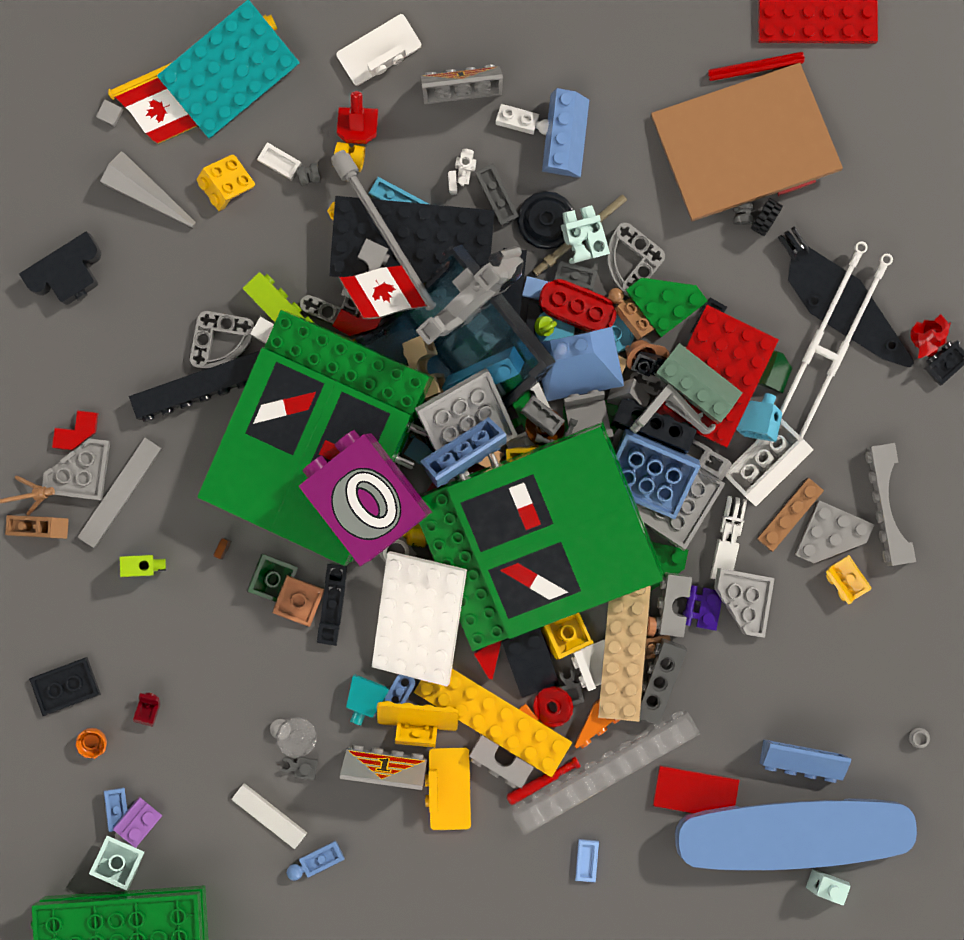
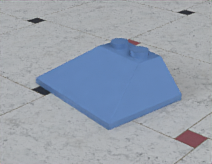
[537,327,624,401]

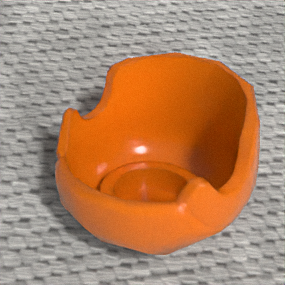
[76,728,107,759]

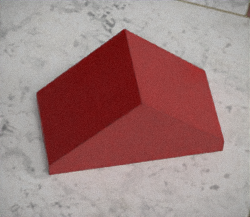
[474,640,502,680]

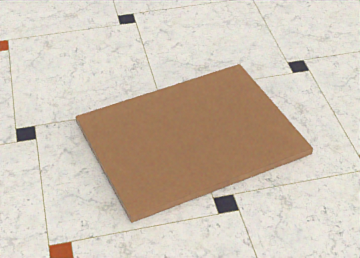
[651,63,843,221]

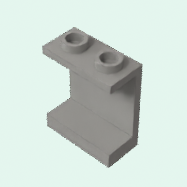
[564,390,614,442]

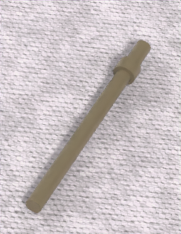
[532,194,627,276]

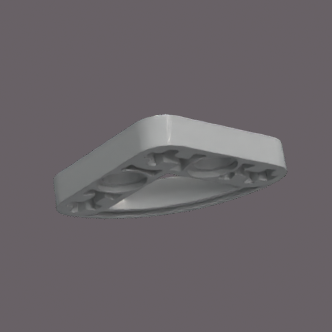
[607,223,665,297]
[190,311,255,369]

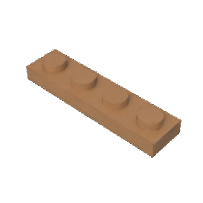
[757,478,824,552]

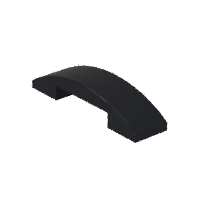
[317,563,348,646]

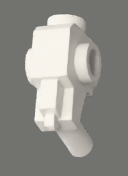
[455,149,477,186]

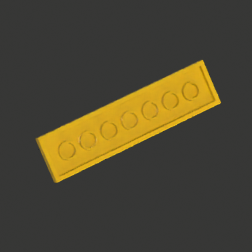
[413,668,572,777]

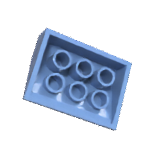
[615,428,701,519]

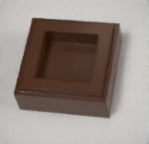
[213,538,232,559]

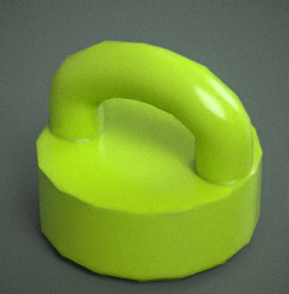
[534,316,557,336]

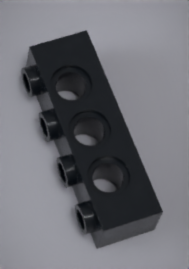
[611,399,697,454]

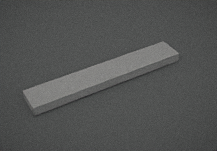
[78,438,162,548]

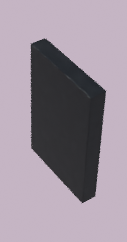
[29,657,101,716]

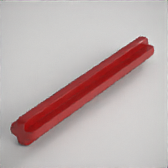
[708,52,805,81]

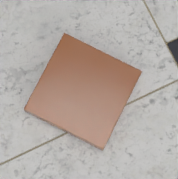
[272,575,324,627]

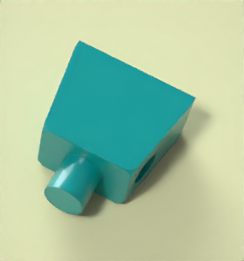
[346,674,390,726]

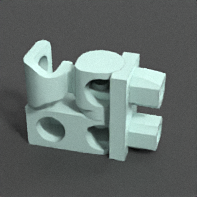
[561,205,610,264]

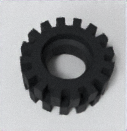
[750,198,783,236]

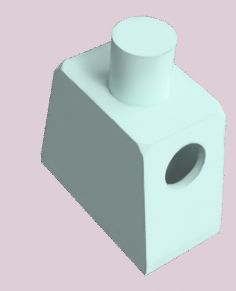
[806,868,850,905]

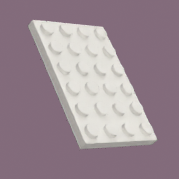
[372,551,467,686]

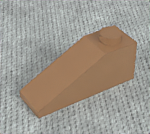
[5,515,69,539]

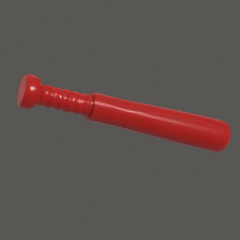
[507,757,581,805]

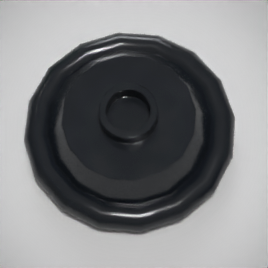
[517,191,574,250]

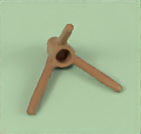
[0,476,55,516]

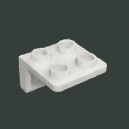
[571,639,605,691]

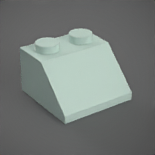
[89,836,144,891]

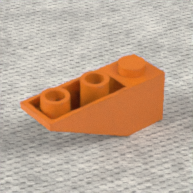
[574,699,620,749]

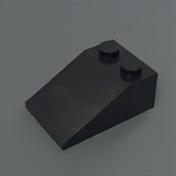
[502,628,559,698]

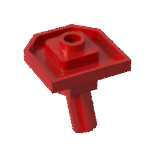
[337,91,378,144]

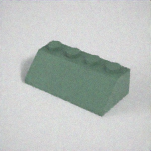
[654,343,743,424]

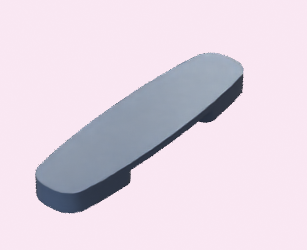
[675,798,917,870]

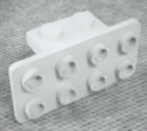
[336,14,421,86]

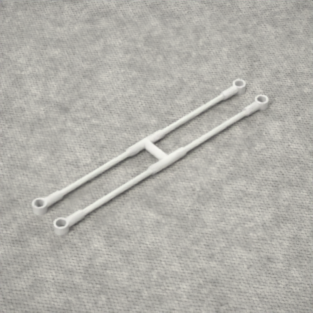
[780,242,893,438]

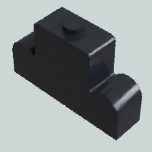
[19,231,101,305]

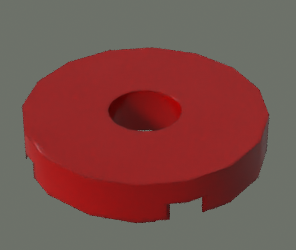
[533,686,573,728]

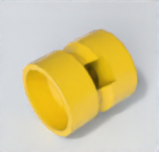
[334,142,365,172]

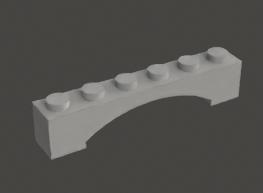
[865,443,916,566]

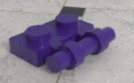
[682,585,722,631]

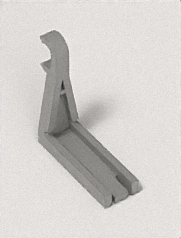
[630,384,716,434]

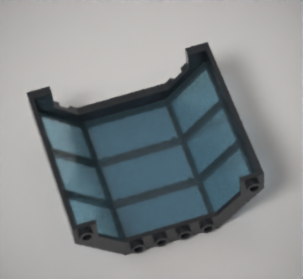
[354,245,556,452]

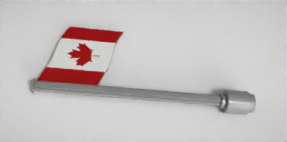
[331,150,436,319]

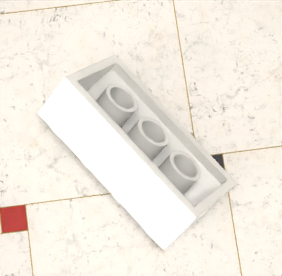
[725,418,813,506]

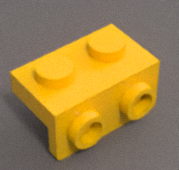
[826,555,872,605]

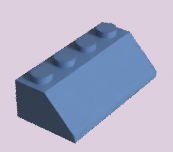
[542,88,589,178]
[420,417,507,488]
[760,739,851,783]

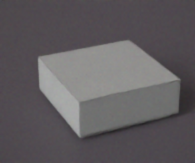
[96,100,124,127]

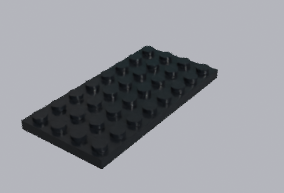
[329,196,495,288]

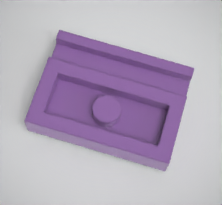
[112,797,162,848]

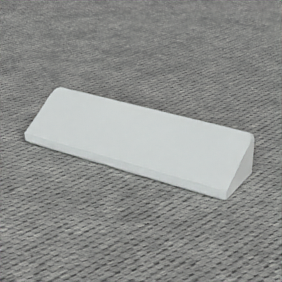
[231,783,307,849]

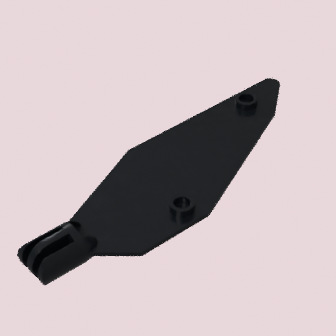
[778,226,914,367]

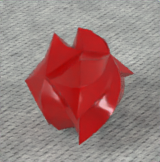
[911,314,951,359]

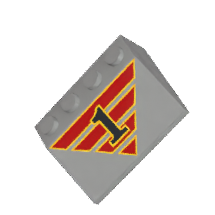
[421,65,503,104]
[340,745,427,790]

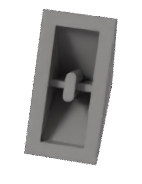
[607,378,650,407]

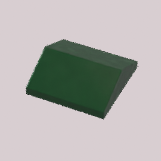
[247,554,298,602]

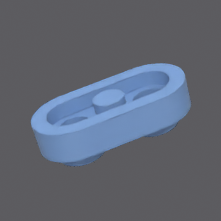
[385,674,415,704]

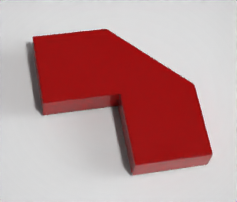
[332,308,383,336]
[52,410,99,450]

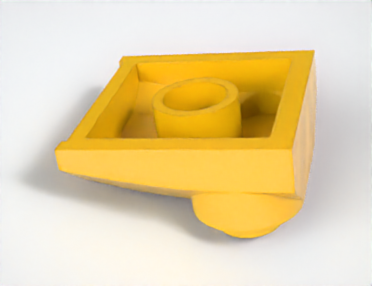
[541,613,594,660]

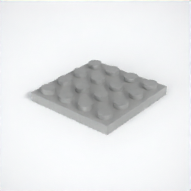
[415,368,517,451]

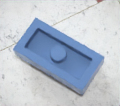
[103,787,127,832]

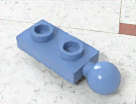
[286,840,345,881]

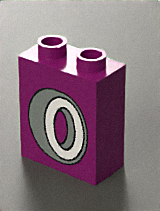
[299,430,432,566]

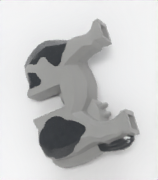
[416,246,523,345]

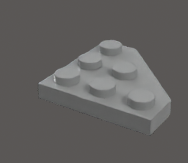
[42,438,111,501]
[795,500,874,563]
[714,568,775,638]

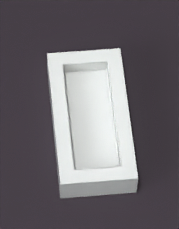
[257,142,302,180]

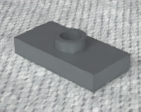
[520,396,565,437]

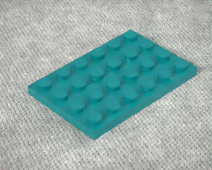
[157,0,300,139]

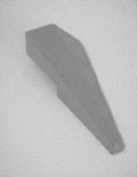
[100,152,196,229]

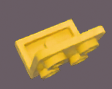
[196,155,255,211]

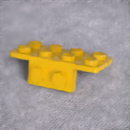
[377,701,458,748]
[425,747,471,830]

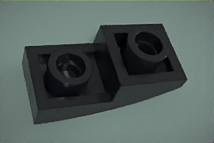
[631,352,667,377]

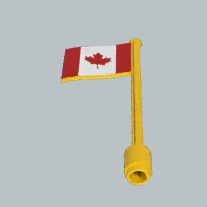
[108,14,278,144]

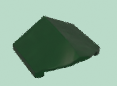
[758,350,792,393]

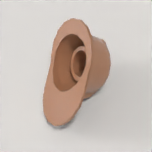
[625,340,670,370]

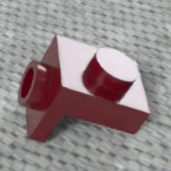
[133,693,160,727]

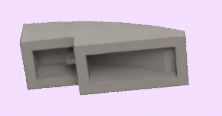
[673,433,732,481]

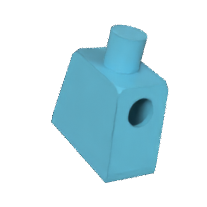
[736,393,782,442]

